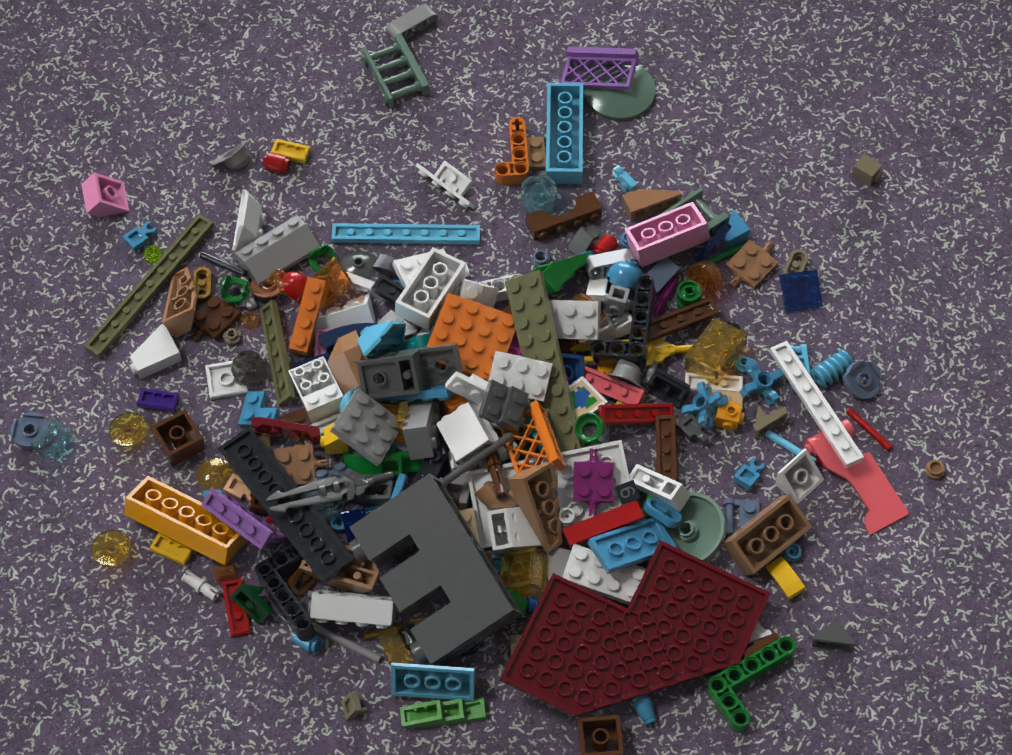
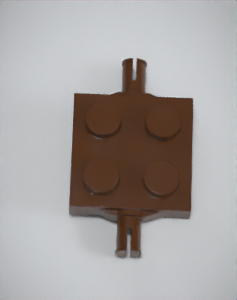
[190,294,242,342]

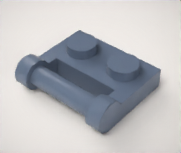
[723,498,759,537]

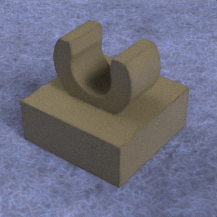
[341,692,368,720]

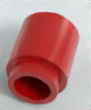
[262,152,290,174]
[593,235,618,255]

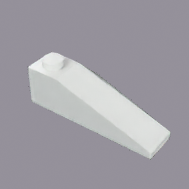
[316,294,376,329]

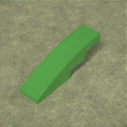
[400,697,488,728]

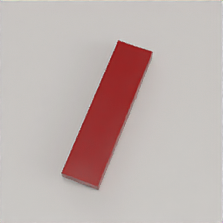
[598,403,674,425]
[562,500,644,548]

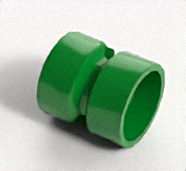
[676,280,702,309]

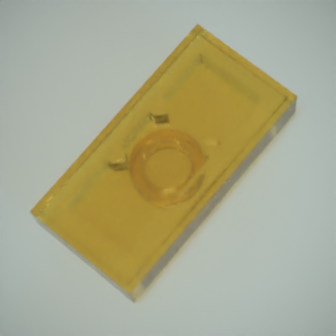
[377,626,412,665]

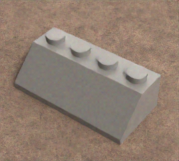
[235,215,321,286]

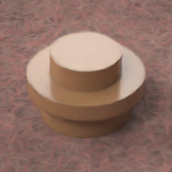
[925,460,945,479]

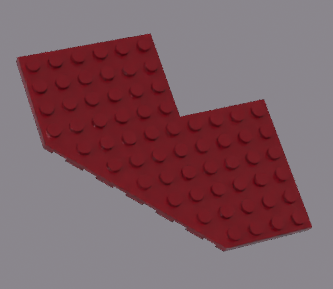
[500,540,771,717]

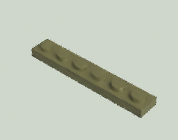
[259,300,296,406]

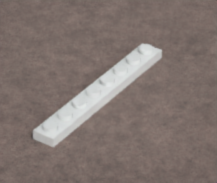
[770,341,864,469]

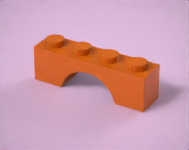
[289,277,330,358]

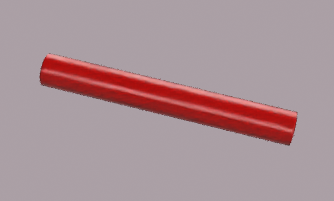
[846,408,893,451]

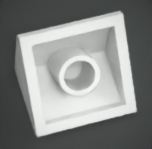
[775,449,824,504]

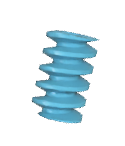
[811,350,853,389]

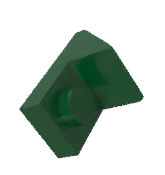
[230,584,273,624]

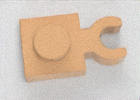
[223,474,252,503]

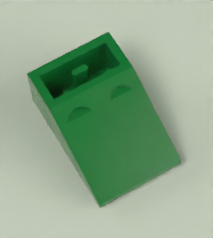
[530,252,590,295]

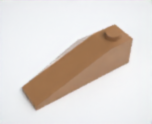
[508,462,562,552]

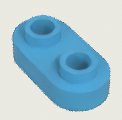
[644,497,682,528]

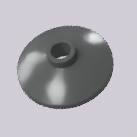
[340,251,376,280]

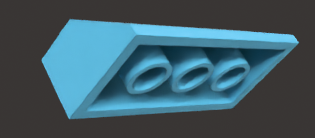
[391,663,476,701]

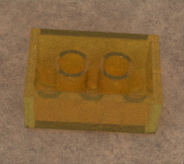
[684,317,747,386]

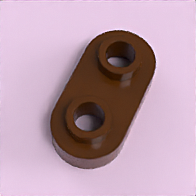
[287,566,316,595]

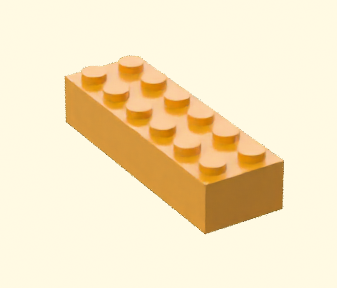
[124,476,247,565]

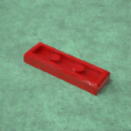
[221,578,251,638]

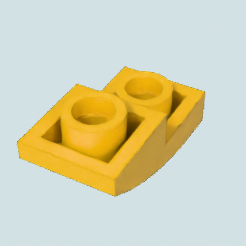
[765,556,806,600]

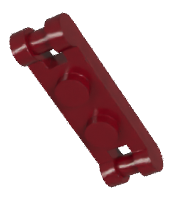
[251,417,320,445]

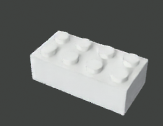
[395,247,466,331]
[549,300,601,340]
[310,590,397,629]

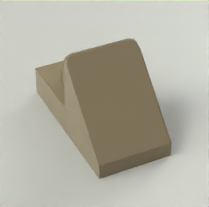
[753,406,788,440]

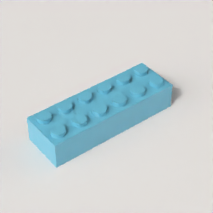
[546,83,583,184]

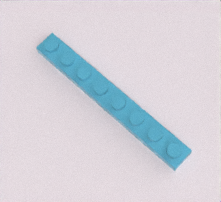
[331,223,480,245]

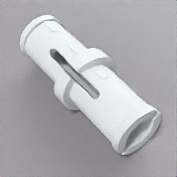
[181,570,221,602]

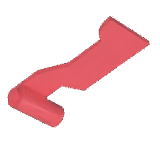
[804,419,910,535]

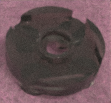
[231,350,270,387]

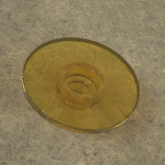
[109,412,148,447]
[196,458,235,491]
[91,530,131,567]

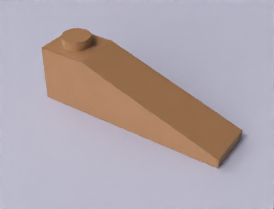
[162,267,197,338]

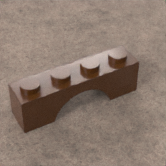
[525,191,602,241]

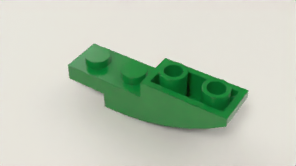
[343,451,422,476]

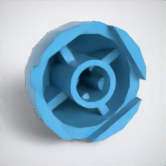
[605,259,644,292]

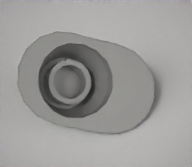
[211,140,252,169]
[607,359,648,394]

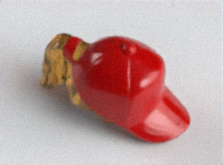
[264,269,307,305]

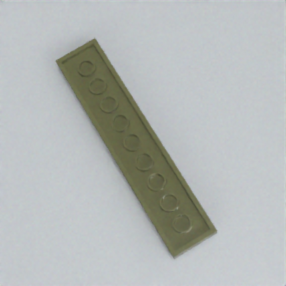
[505,270,583,452]

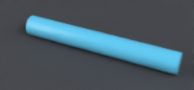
[765,430,818,464]

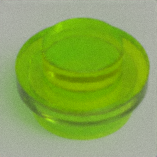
[144,245,163,263]

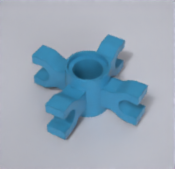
[739,360,784,406]
[682,381,728,429]

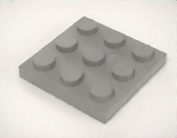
[330,388,404,466]

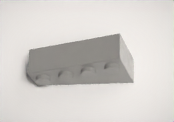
[402,398,441,460]

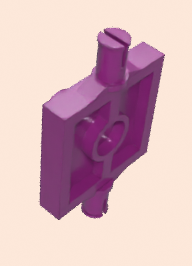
[573,448,614,516]

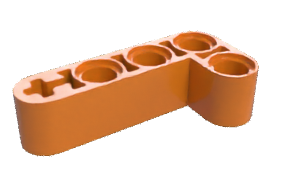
[494,117,529,185]

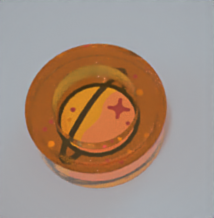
[240,311,259,330]

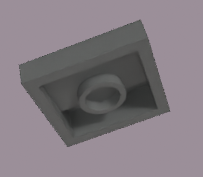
[478,379,530,432]

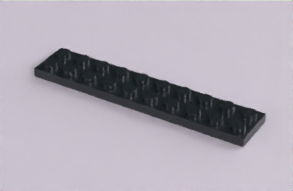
[218,426,356,585]

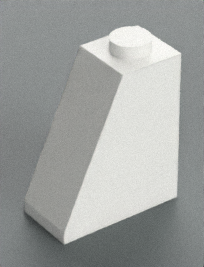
[129,324,182,379]

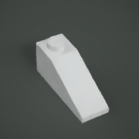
[629,464,690,512]

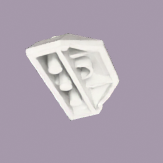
[232,189,266,260]

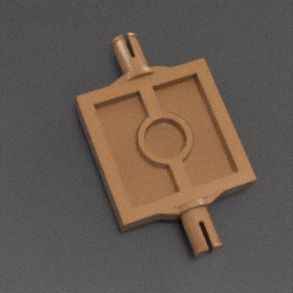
[725,239,778,289]
[274,444,329,486]

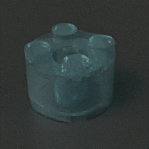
[521,175,557,214]

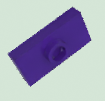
[137,388,180,413]

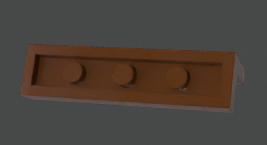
[649,297,719,342]
[655,415,679,482]

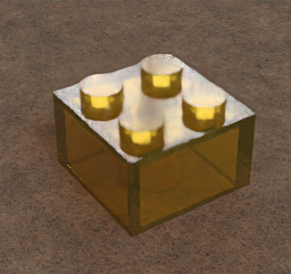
[499,547,549,597]

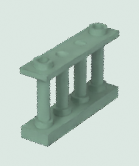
[361,33,430,109]
[660,188,729,262]

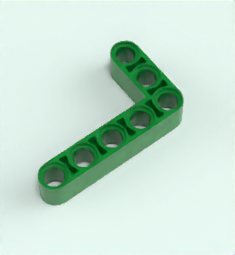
[707,636,796,733]

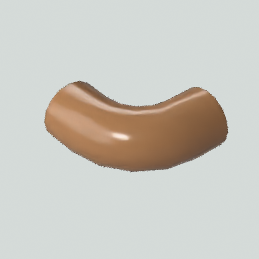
[475,481,519,510]

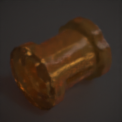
[213,562,236,583]

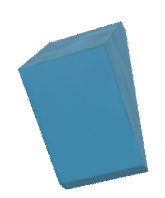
[724,210,750,250]

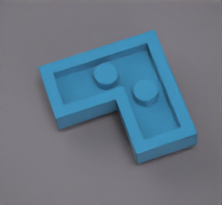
[238,391,280,428]

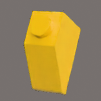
[320,423,349,455]

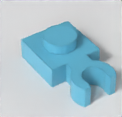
[613,165,637,193]

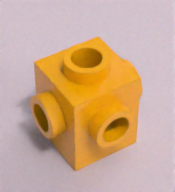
[714,401,744,431]

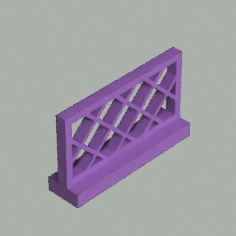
[561,47,640,90]
[201,489,287,550]

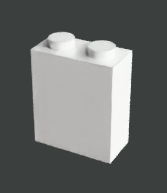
[436,402,494,465]

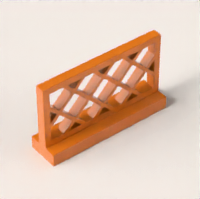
[500,400,567,474]

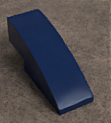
[318,323,378,354]

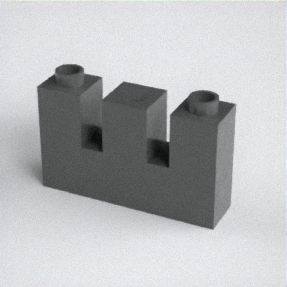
[349,474,522,666]

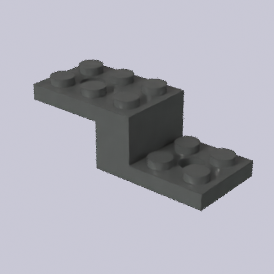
[357,343,464,399]

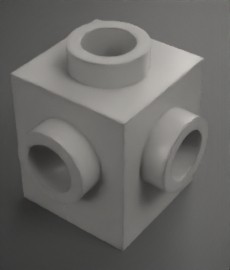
[603,284,631,317]

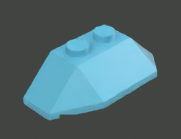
[357,321,406,357]

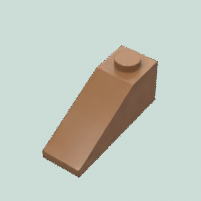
[622,189,681,221]

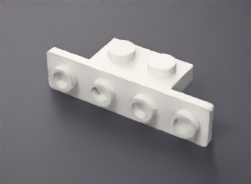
[415,161,476,209]

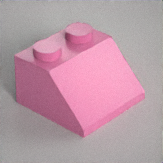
[81,172,129,218]

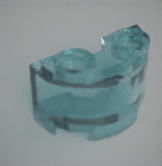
[30,415,75,460]

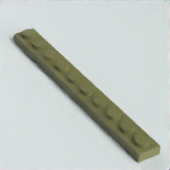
[84,214,214,359]

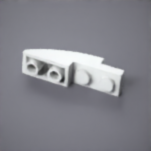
[445,371,488,410]

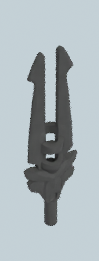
[266,471,394,513]

